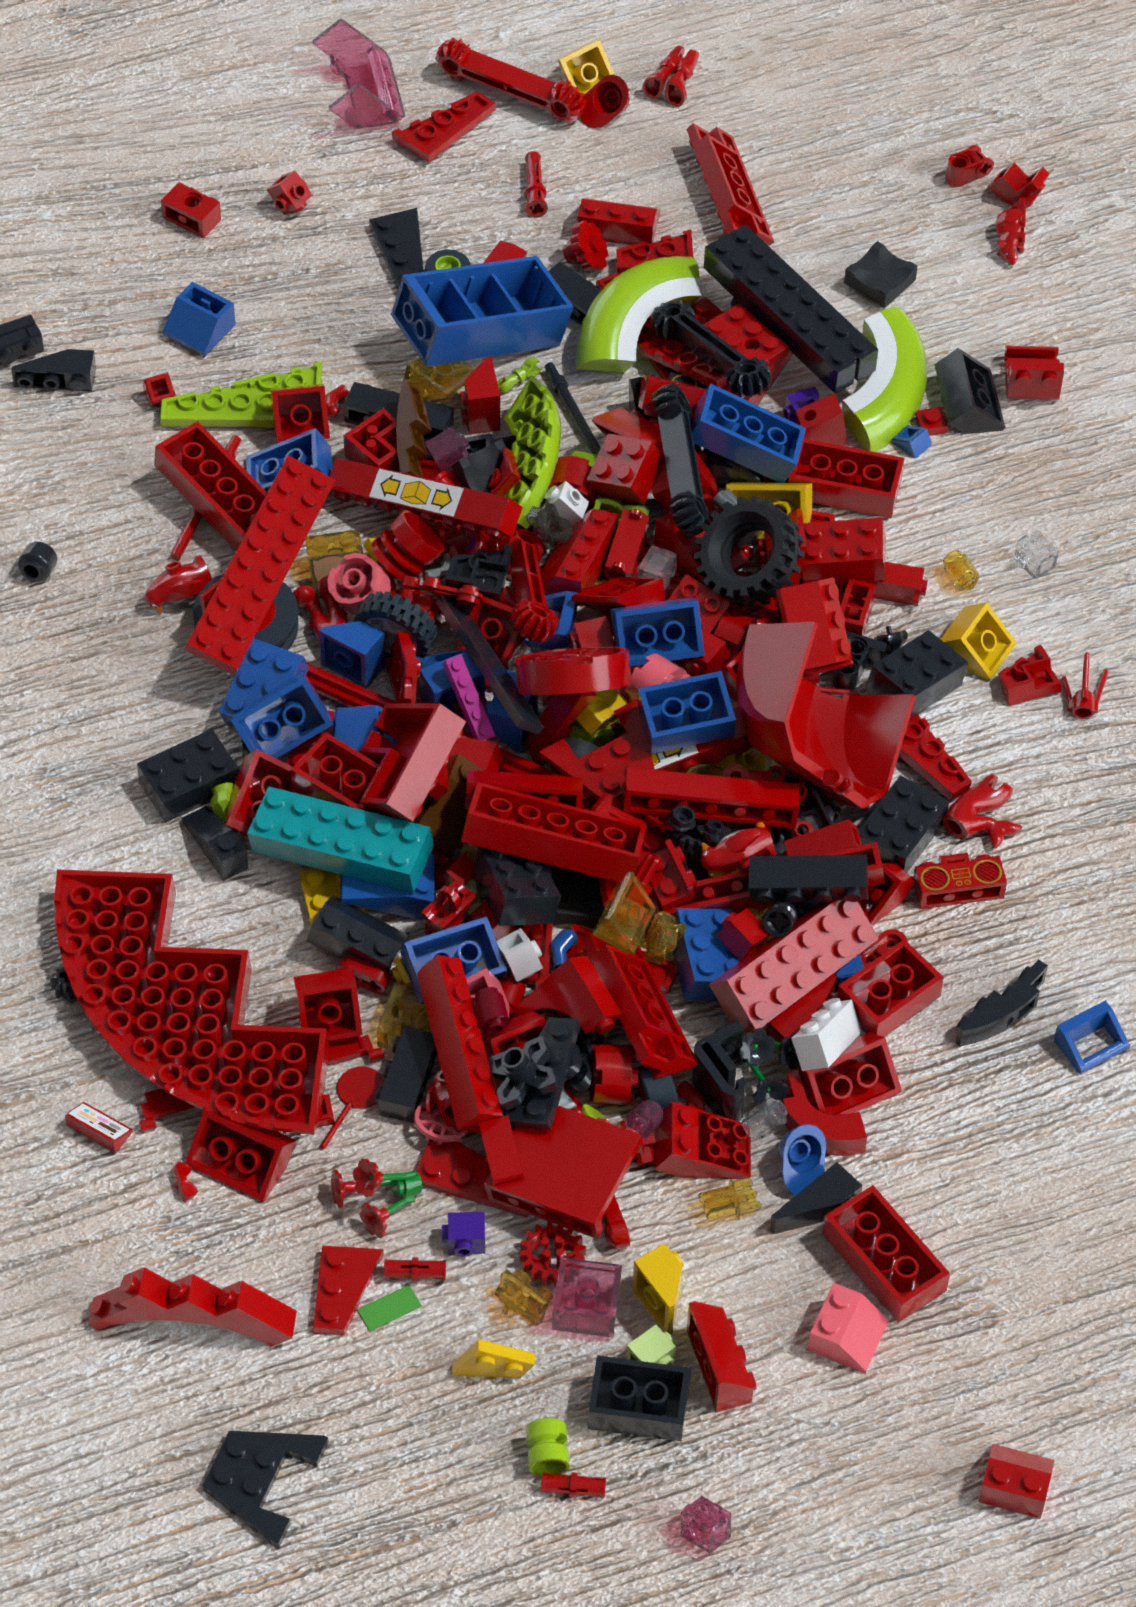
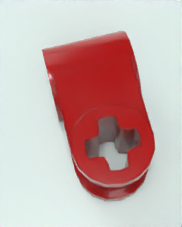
[945,145,994,187]

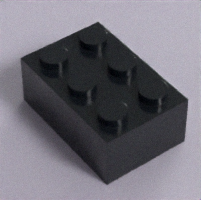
[866,630,969,718]
[137,729,239,823]
[858,775,949,873]
[473,847,561,926]
[588,1355,691,1442]

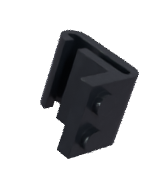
[691,1021,746,1121]

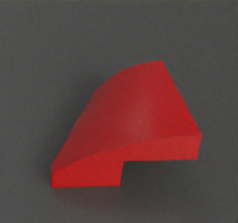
[998,645,1061,706]

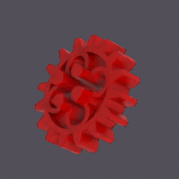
[519,1221,586,1287]

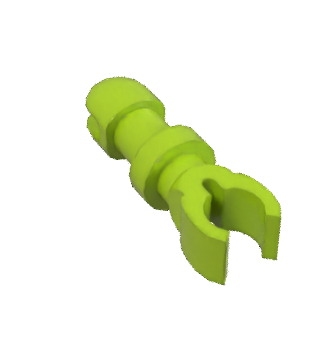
[497,357,542,393]

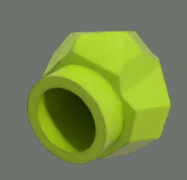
[210,783,234,822]

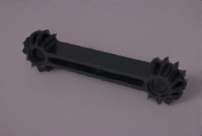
[651,300,772,398]
[652,383,711,537]

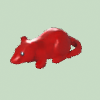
[995,197,1026,265]

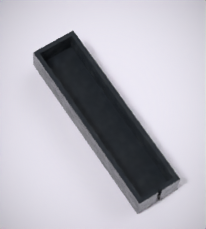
[703,224,879,394]

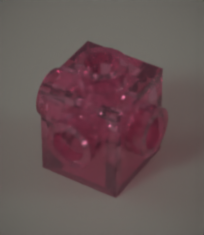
[680,1496,731,1554]

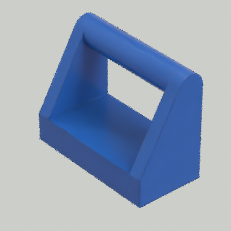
[524,591,577,650]
[1054,1000,1130,1074]

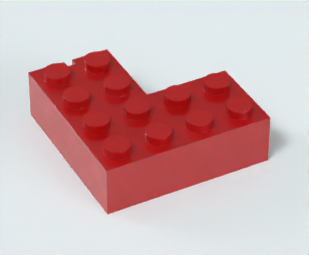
[359,703,466,822]

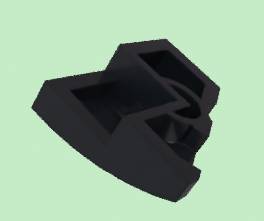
[445,544,513,600]

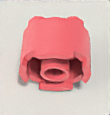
[327,553,391,615]
[626,654,692,702]

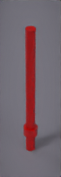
[170,435,242,561]

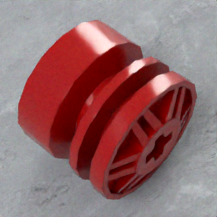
[371,510,444,581]

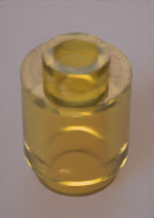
[943,550,980,591]

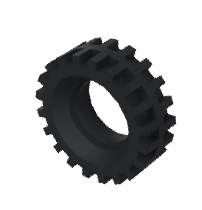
[694,496,805,607]

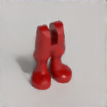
[642,45,700,106]
[293,575,348,643]

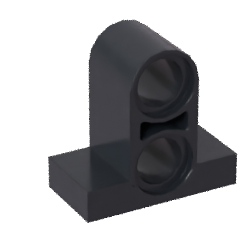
[833,630,887,690]

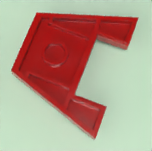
[539,698,655,801]

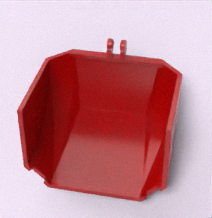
[735,622,916,809]

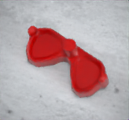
[173,1162,198,1202]

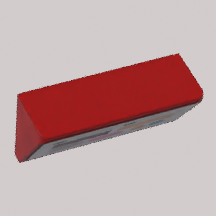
[65,1102,133,1154]

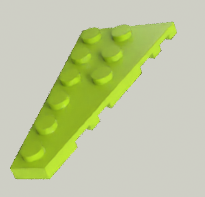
[160,361,323,427]

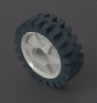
[354,591,438,658]

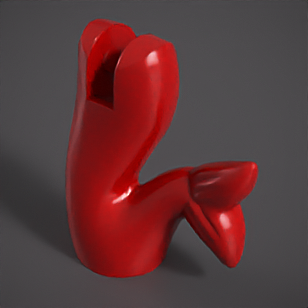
[943,773,1023,848]

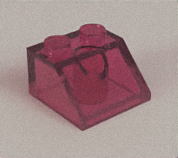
[552,1257,622,1337]

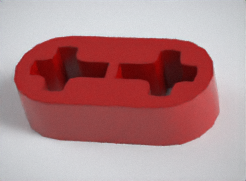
[336,956,392,994]

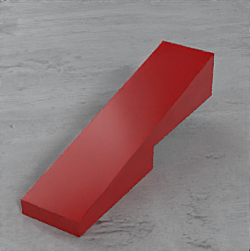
[523,692,597,765]

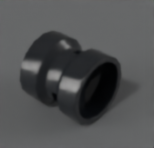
[763,901,797,937]

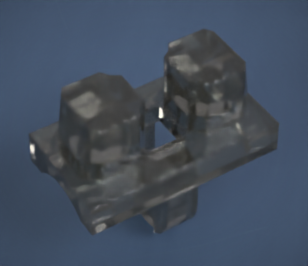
[526,502,573,551]

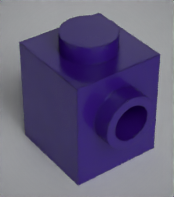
[442,1212,485,1257]

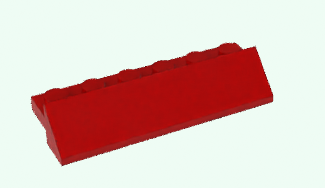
[686,123,774,245]
[581,932,698,1079]

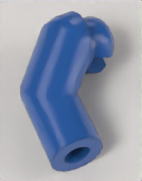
[550,929,578,969]

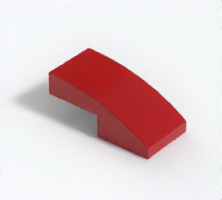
[479,1116,524,1185]

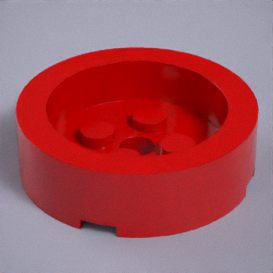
[515,647,631,695]

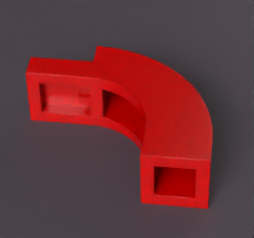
[781,1070,867,1156]

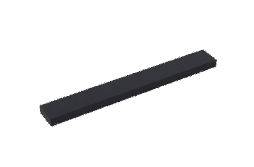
[435,594,544,734]

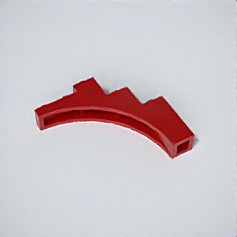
[88,1267,297,1347]

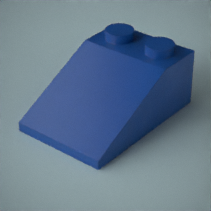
[246,428,332,493]
[231,671,333,758]
[340,854,434,920]

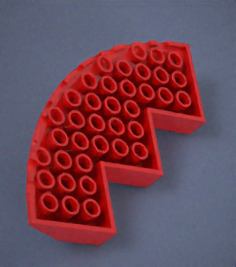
[54,869,330,1135]

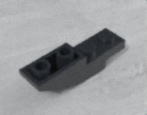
[956,959,1048,1046]

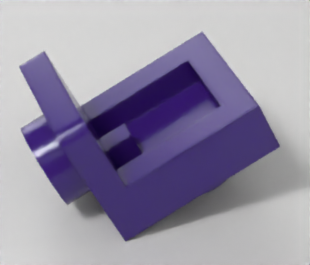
[783,386,819,424]

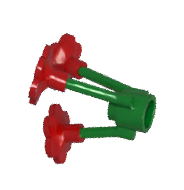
[331,1159,422,1238]

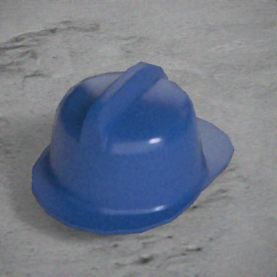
[778,1124,826,1195]

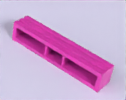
[442,654,495,740]

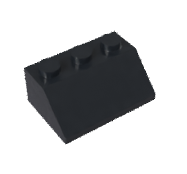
[934,348,1006,434]
[306,895,409,973]

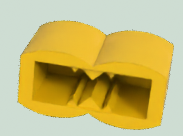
[576,688,629,736]

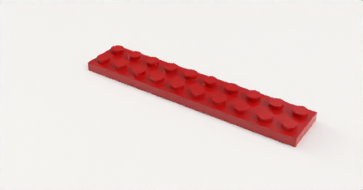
[184,455,336,675]

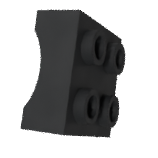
[844,241,918,308]
[451,439,506,493]
[551,865,606,931]

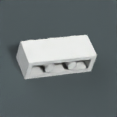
[792,998,862,1071]

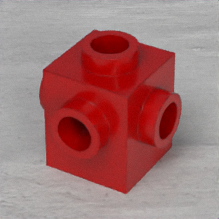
[266,170,313,214]

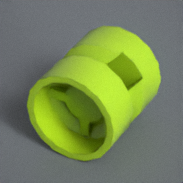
[526,1418,570,1477]

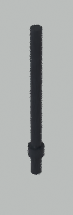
[544,362,601,455]

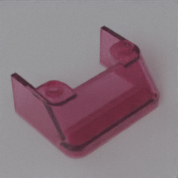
[312,18,405,129]

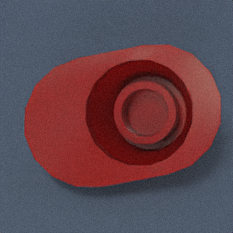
[580,74,630,128]

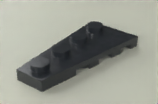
[369,208,424,290]
[500,1017,581,1130]

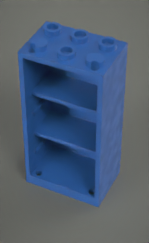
[391,256,573,367]

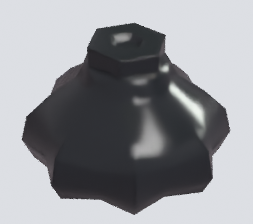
[874,626,908,655]

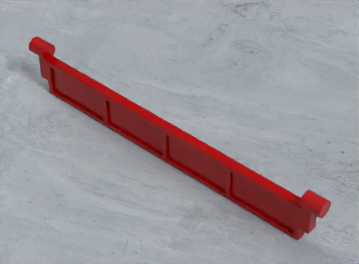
[139,1035,385,1133]

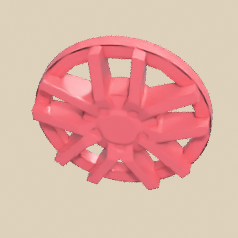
[414,1101,468,1145]

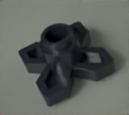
[488,1036,560,1111]

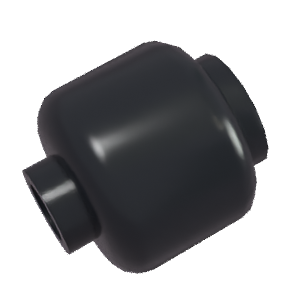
[17,541,58,582]

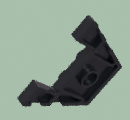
[203,1431,329,1549]

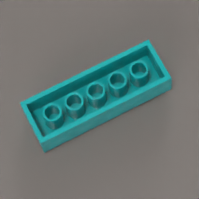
[247,787,434,893]

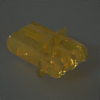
[698,1178,762,1222]

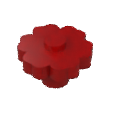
[563,220,609,273]

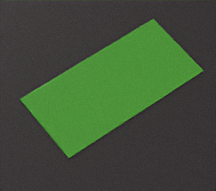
[357,1285,422,1331]

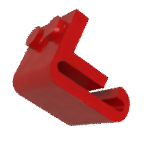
[1004,345,1064,400]

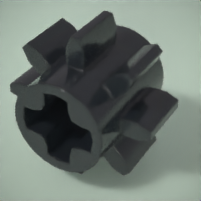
[50,967,76,1002]

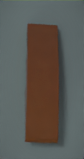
[396,379,432,478]

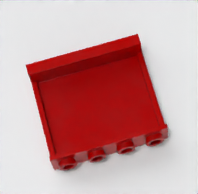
[484,1105,645,1239]

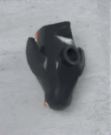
[703,448,764,484]

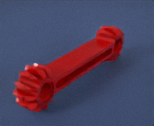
[435,37,587,124]
[499,526,559,644]

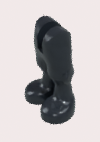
[561,1014,606,1092]

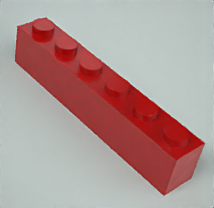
[623,767,800,828]
[417,955,503,1133]

